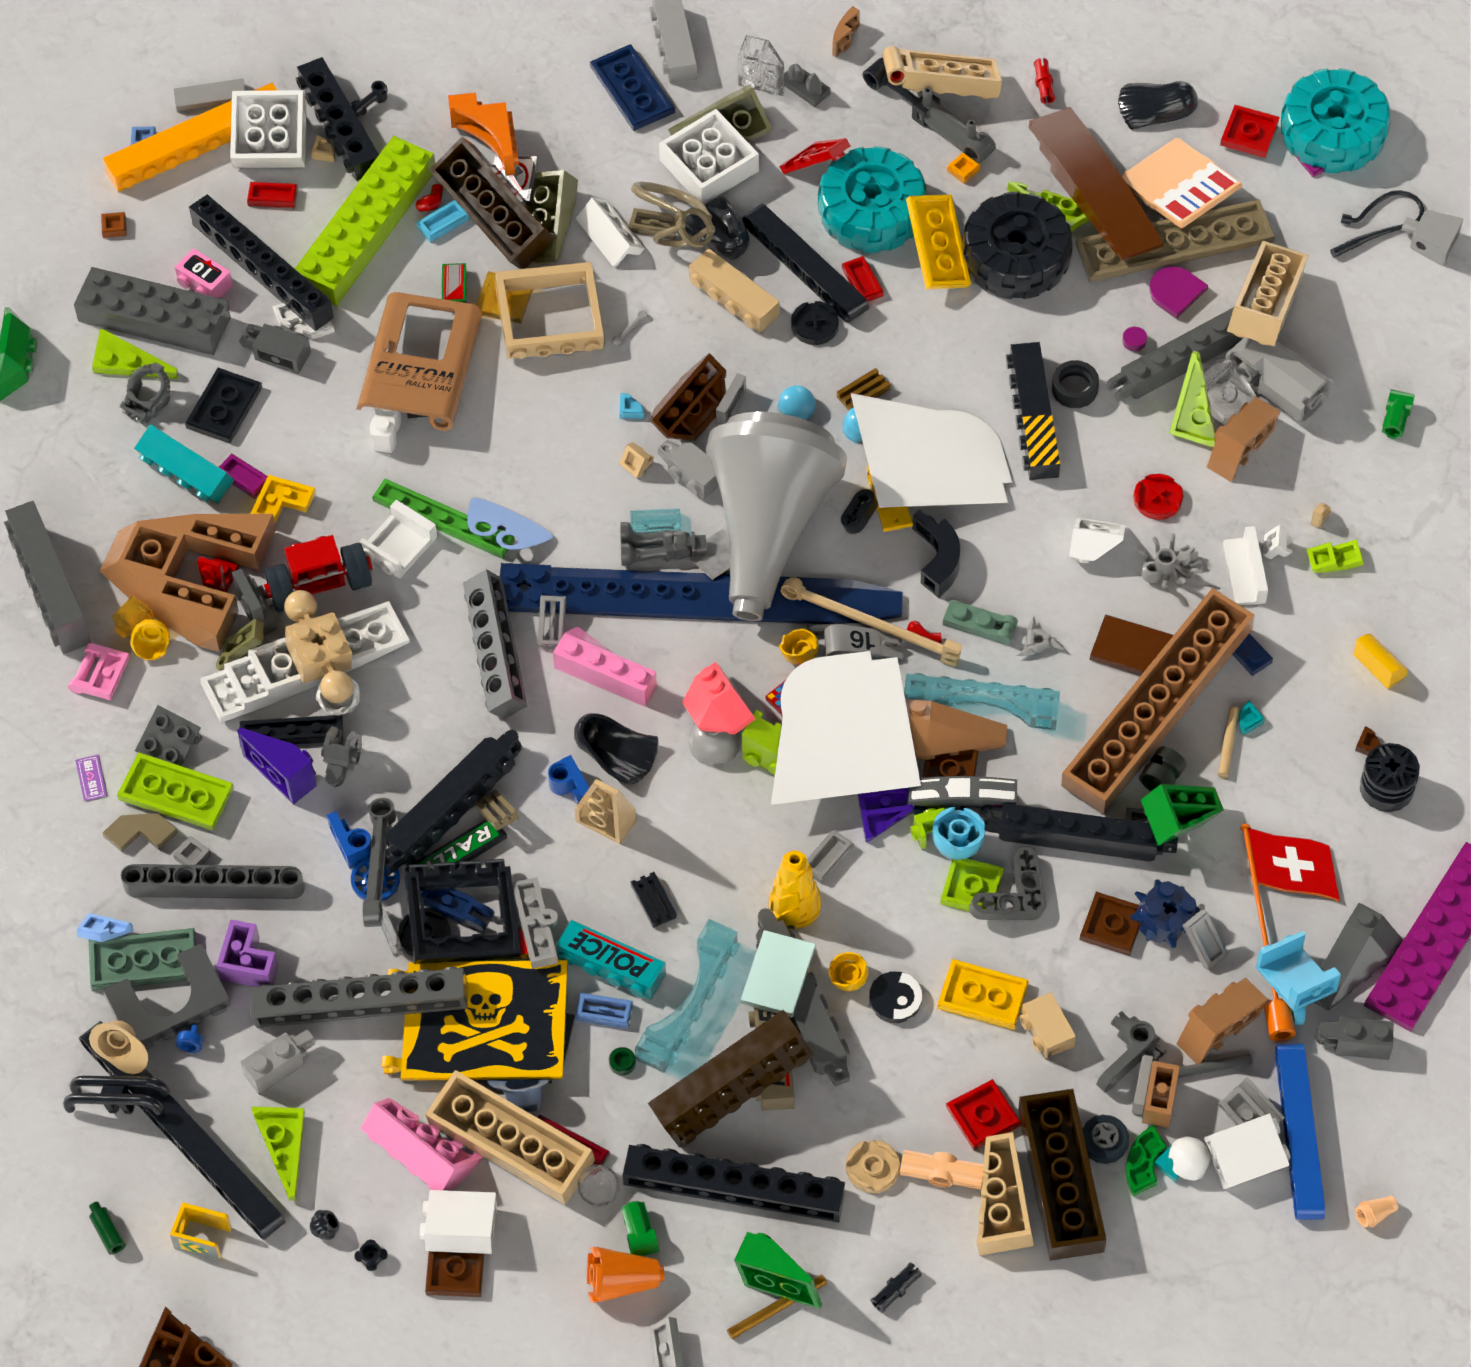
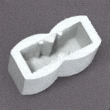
[370,408,402,453]

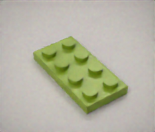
[117,752,234,831]

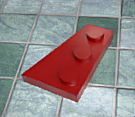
[779,138,851,174]

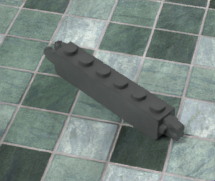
[1105,307,1243,401]
[756,907,850,1086]

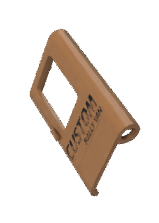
[356,292,482,431]

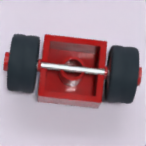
[264,535,373,612]

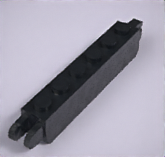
[385,730,522,874]
[981,803,1179,862]

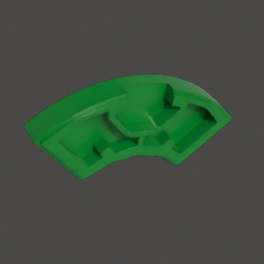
[1126,1125,1167,1197]

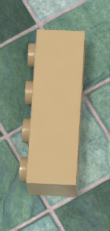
[689,248,780,333]

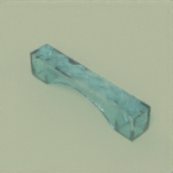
[904,673,1060,730]
[635,919,740,1073]

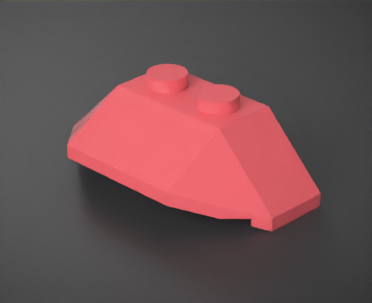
[682,662,756,734]

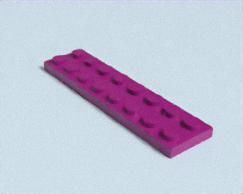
[1364,842,1471,1032]

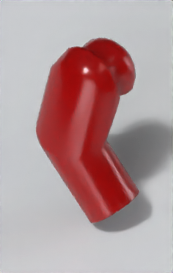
[416,184,443,212]
[907,621,942,644]

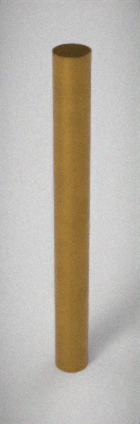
[727,1274,827,1340]

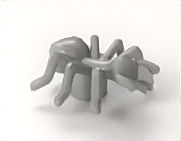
[1136,533,1201,588]

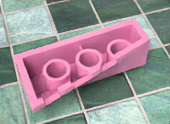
[553,626,657,707]
[361,1098,483,1191]

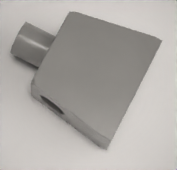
[1401,210,1463,266]

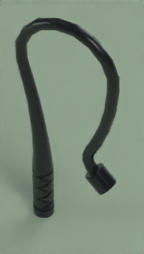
[1330,190,1425,258]

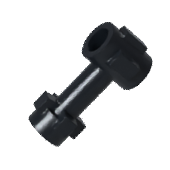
[351,81,388,117]

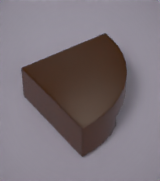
[1355,726,1381,756]

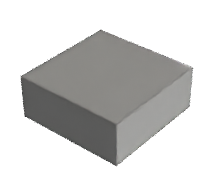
[173,836,211,865]

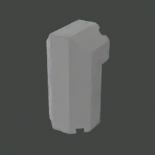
[1224,337,1333,422]

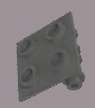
[135,705,202,766]

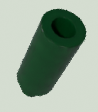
[89,1201,126,1255]

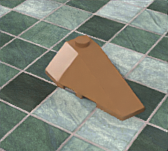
[906,699,1007,760]

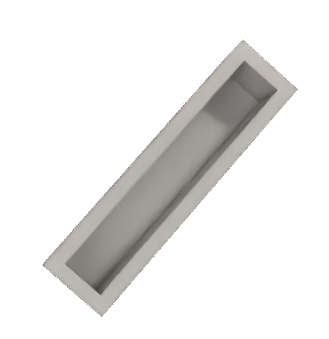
[649,0,697,83]

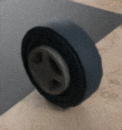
[1082,1114,1129,1164]

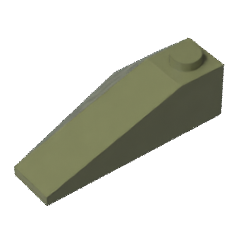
[668,84,773,141]

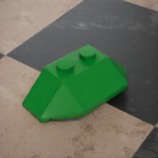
[0,307,37,401]

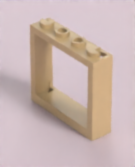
[495,262,604,359]

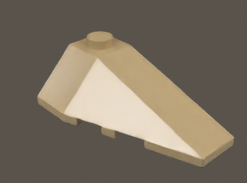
[574,779,636,844]

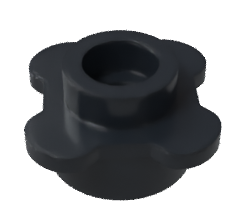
[354,1239,388,1271]

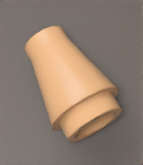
[1355,1195,1398,1228]

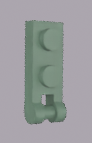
[942,599,1018,644]

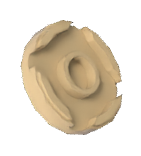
[846,1140,900,1194]

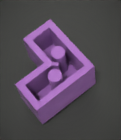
[216,919,279,987]

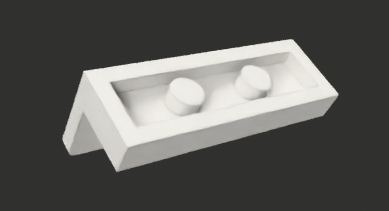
[576,198,645,267]
[1223,526,1268,606]

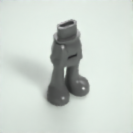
[620,522,707,566]

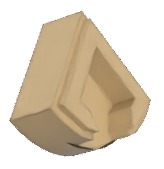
[311,135,335,162]
[1311,502,1331,528]

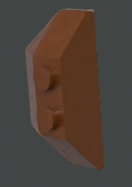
[650,353,726,441]

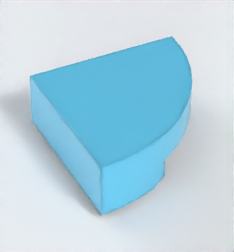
[620,393,644,419]

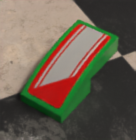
[442,263,467,303]

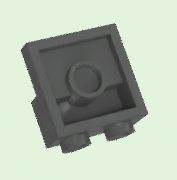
[232,569,278,635]

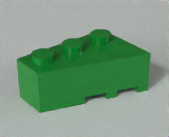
[1141,784,1224,846]

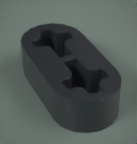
[841,489,878,534]

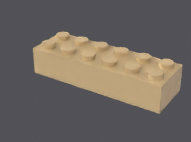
[1227,241,1309,346]
[425,1070,595,1205]

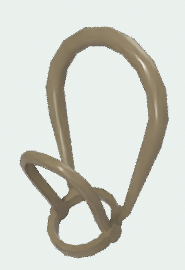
[631,181,715,248]

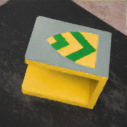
[170,1202,232,1261]

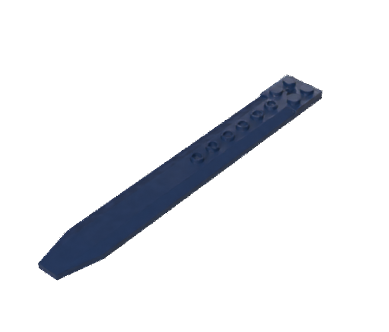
[500,563,903,624]

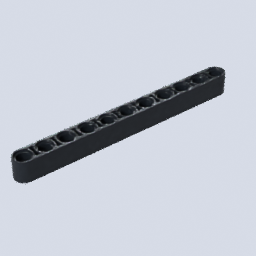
[78,1021,286,1240]

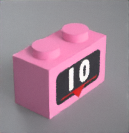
[175,248,233,298]

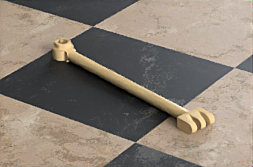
[781,577,962,667]

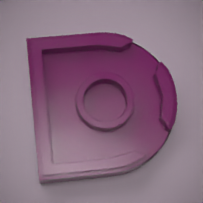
[1149,267,1208,319]

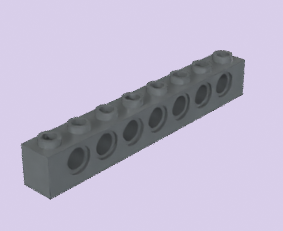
[251,967,468,1028]

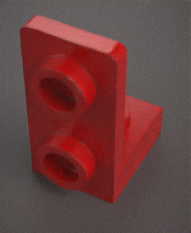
[197,556,239,593]

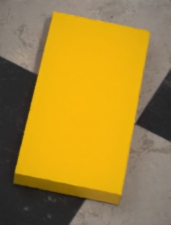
[906,194,972,290]

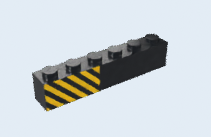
[1006,342,1060,480]

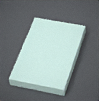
[741,930,815,1017]

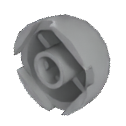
[689,722,740,766]

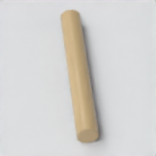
[1218,706,1239,778]

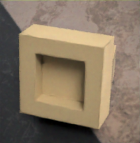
[619,442,654,478]

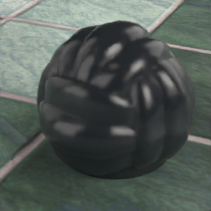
[310,1210,339,1240]

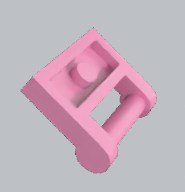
[68,643,130,700]

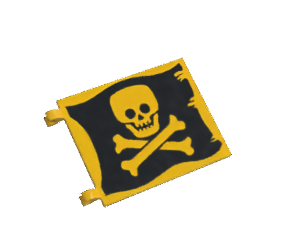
[382,960,568,1081]

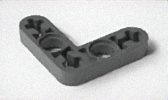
[969,846,1046,920]

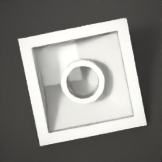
[1069,518,1126,563]

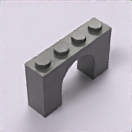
[103,943,230,1050]

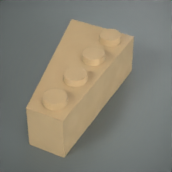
[977,1132,1034,1256]

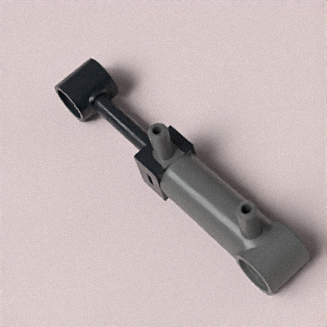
[862,58,996,164]

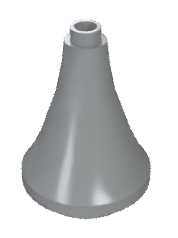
[706,412,847,621]

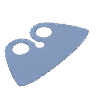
[467,498,553,550]

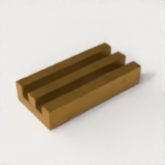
[836,368,891,411]

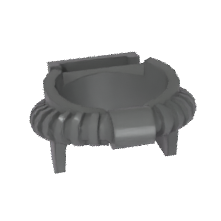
[120,362,170,423]

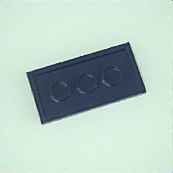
[590,44,675,131]

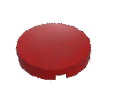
[1133,473,1184,520]

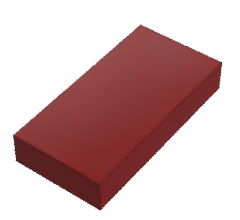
[247,182,298,208]
[842,256,883,302]

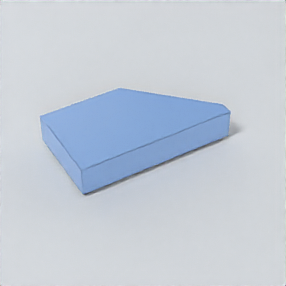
[77,913,133,942]

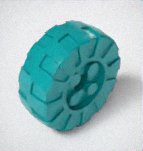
[1281,68,1391,174]
[818,146,927,253]

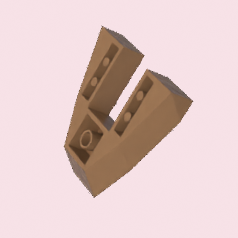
[99,514,276,652]

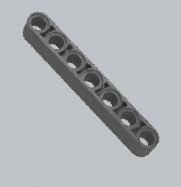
[120,864,305,899]

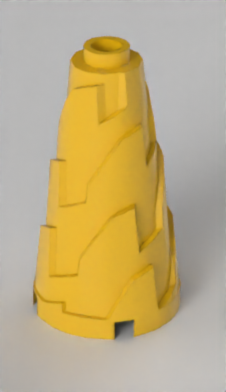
[768,850,821,929]

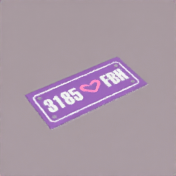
[75,755,107,801]

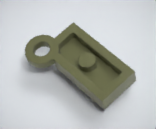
[216,618,264,671]

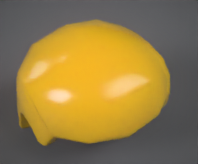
[130,619,170,660]
[779,629,819,665]
[828,952,869,992]

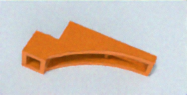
[448,92,519,176]

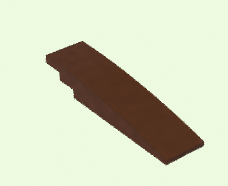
[1028,107,1164,261]

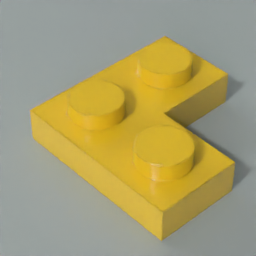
[250,475,316,524]

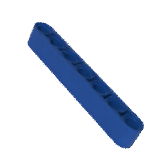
[1275,1043,1325,1220]

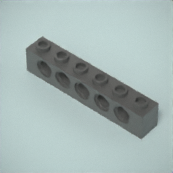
[463,569,528,719]

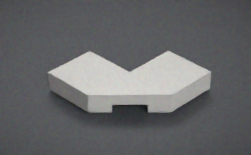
[272,303,335,340]

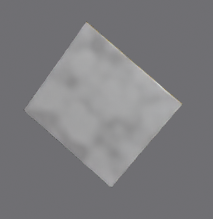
[688,530,730,580]

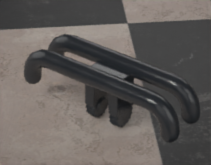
[63,1075,171,1115]

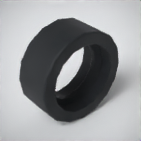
[1052,360,1099,408]

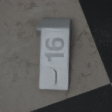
[824,624,903,661]

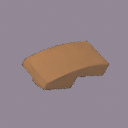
[832,6,860,57]

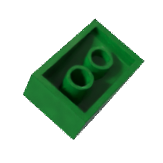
[734,1232,822,1309]

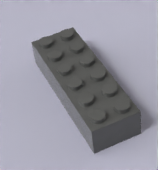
[74,267,231,355]
[4,500,92,655]

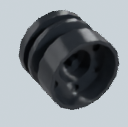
[1360,743,1420,812]

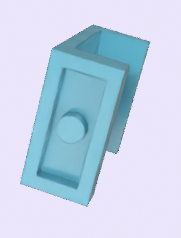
[1256,931,1341,1011]

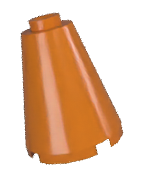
[586,1247,664,1303]

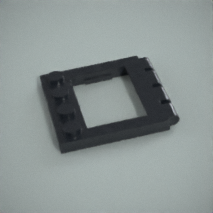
[405,859,521,964]

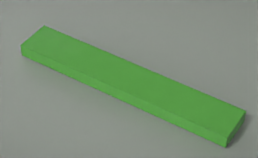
[372,478,515,559]

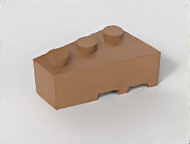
[1206,397,1281,482]
[1176,978,1268,1064]

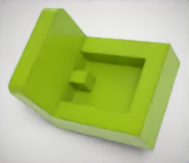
[910,808,945,849]

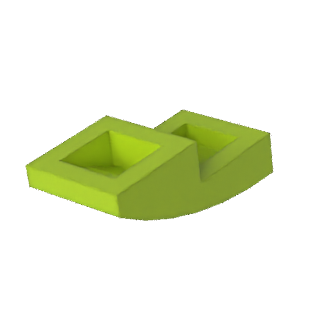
[1306,539,1364,573]

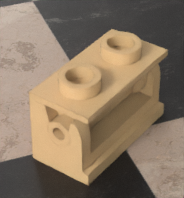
[1020,992,1076,1060]

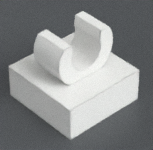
[1263,525,1293,559]

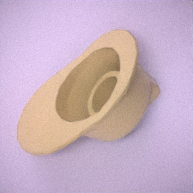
[89,1020,149,1074]

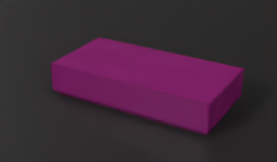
[219,453,268,499]

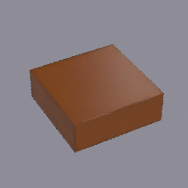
[101,212,127,238]

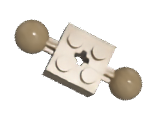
[284,590,353,703]

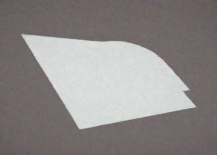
[851,393,1012,508]
[771,651,921,805]

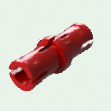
[1034,58,1055,104]

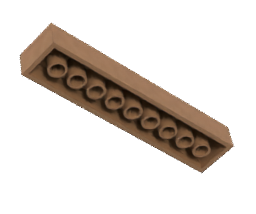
[1061,588,1255,814]

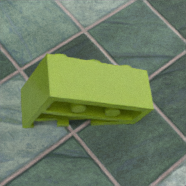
[742,710,782,775]

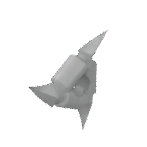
[1016,616,1066,656]

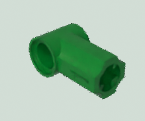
[1382,389,1415,439]
[622,1201,660,1256]

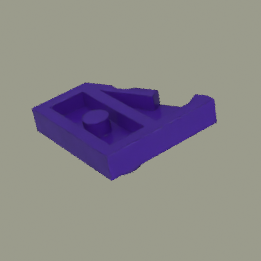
[858,788,914,842]

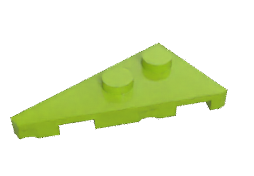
[1007,181,1089,232]
[92,329,178,379]
[1169,351,1216,447]
[252,1106,305,1201]

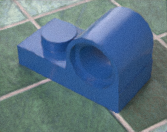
[548,755,589,805]
[326,811,372,869]

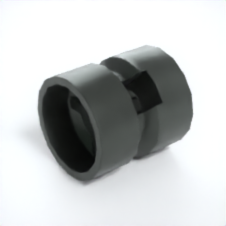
[1139,746,1186,792]

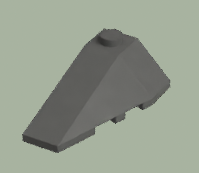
[1313,903,1403,1011]

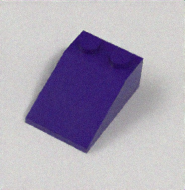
[237,728,317,805]

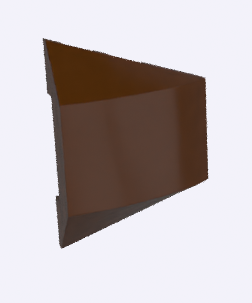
[139,1306,232,1367]

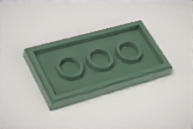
[89,928,196,991]

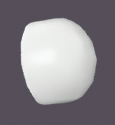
[1168,1136,1211,1181]

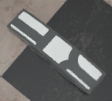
[908,776,1017,810]

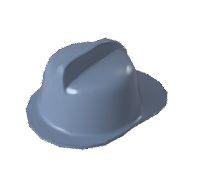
[488,1079,548,1111]

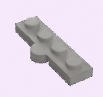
[512,877,559,969]

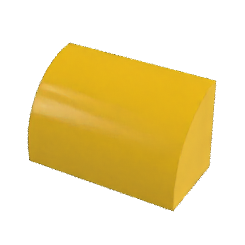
[1353,633,1408,689]

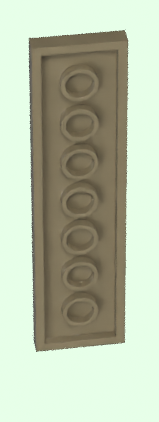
[1076,199,1274,282]

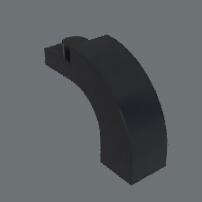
[912,510,960,598]

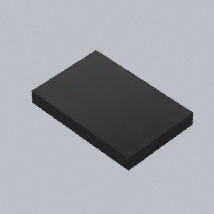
[185,367,262,444]

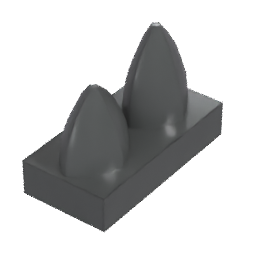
[780,63,830,107]

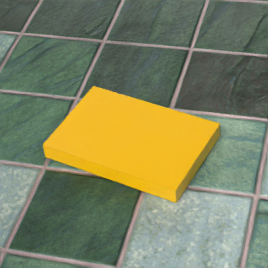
[937,959,1029,1030]

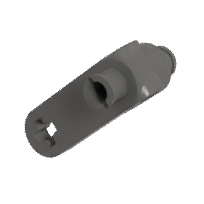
[1096,1011,1166,1093]

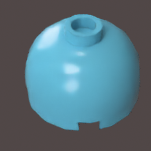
[932,807,985,860]

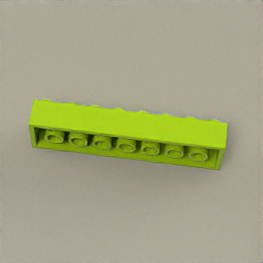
[295,135,435,306]

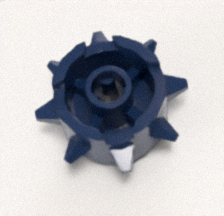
[1130,879,1200,948]

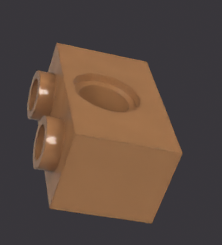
[1142,1061,1180,1128]

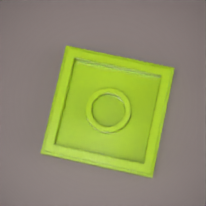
[940,858,1004,912]

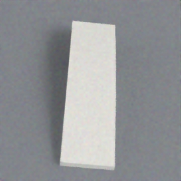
[201,601,410,723]

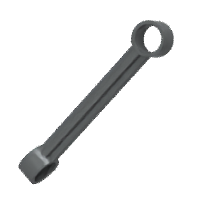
[363,798,396,927]

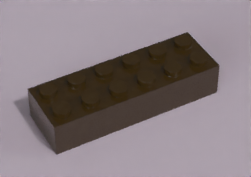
[429,137,556,269]
[648,1010,814,1148]
[1018,1089,1107,1261]

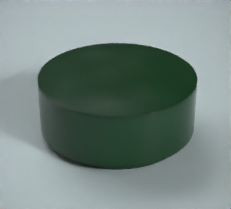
[609,1047,636,1076]

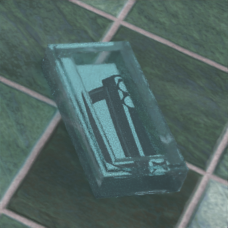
[630,509,681,533]

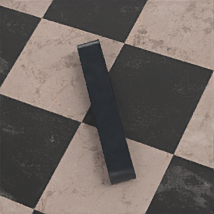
[742,204,869,323]

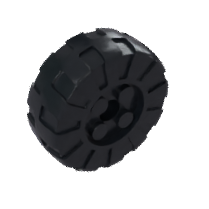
[962,192,1073,299]

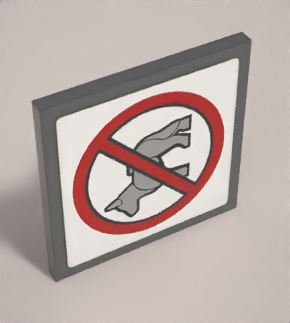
[493,156,539,202]

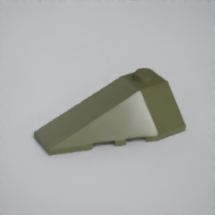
[526,170,578,264]

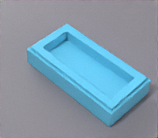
[416,200,470,243]

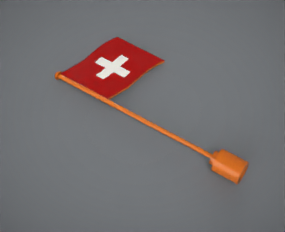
[1240,823,1340,1042]

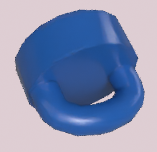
[176,1024,204,1053]

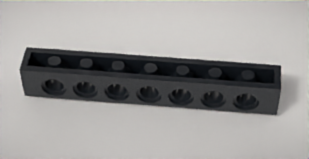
[189,194,334,331]
[622,1144,845,1223]

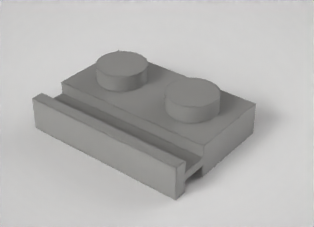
[1218,1077,1285,1125]

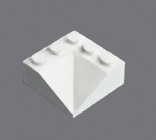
[230,90,307,168]
[659,109,759,204]

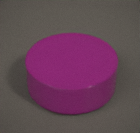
[1122,326,1147,351]

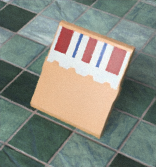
[1121,138,1243,228]

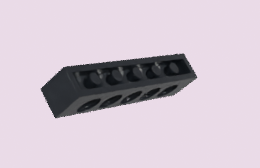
[296,57,379,181]

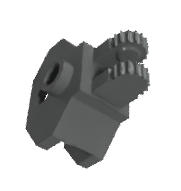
[321,726,362,787]

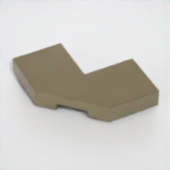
[103,813,177,852]

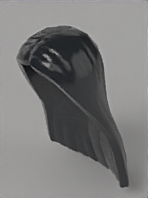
[1118,81,1198,130]
[684,196,750,259]
[574,713,659,784]

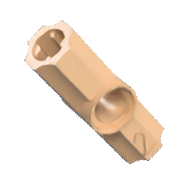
[900,1150,984,1190]

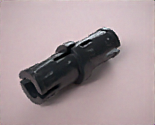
[870,1262,922,1313]

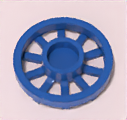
[351,857,400,901]

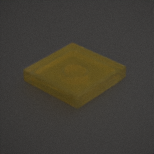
[476,271,533,324]

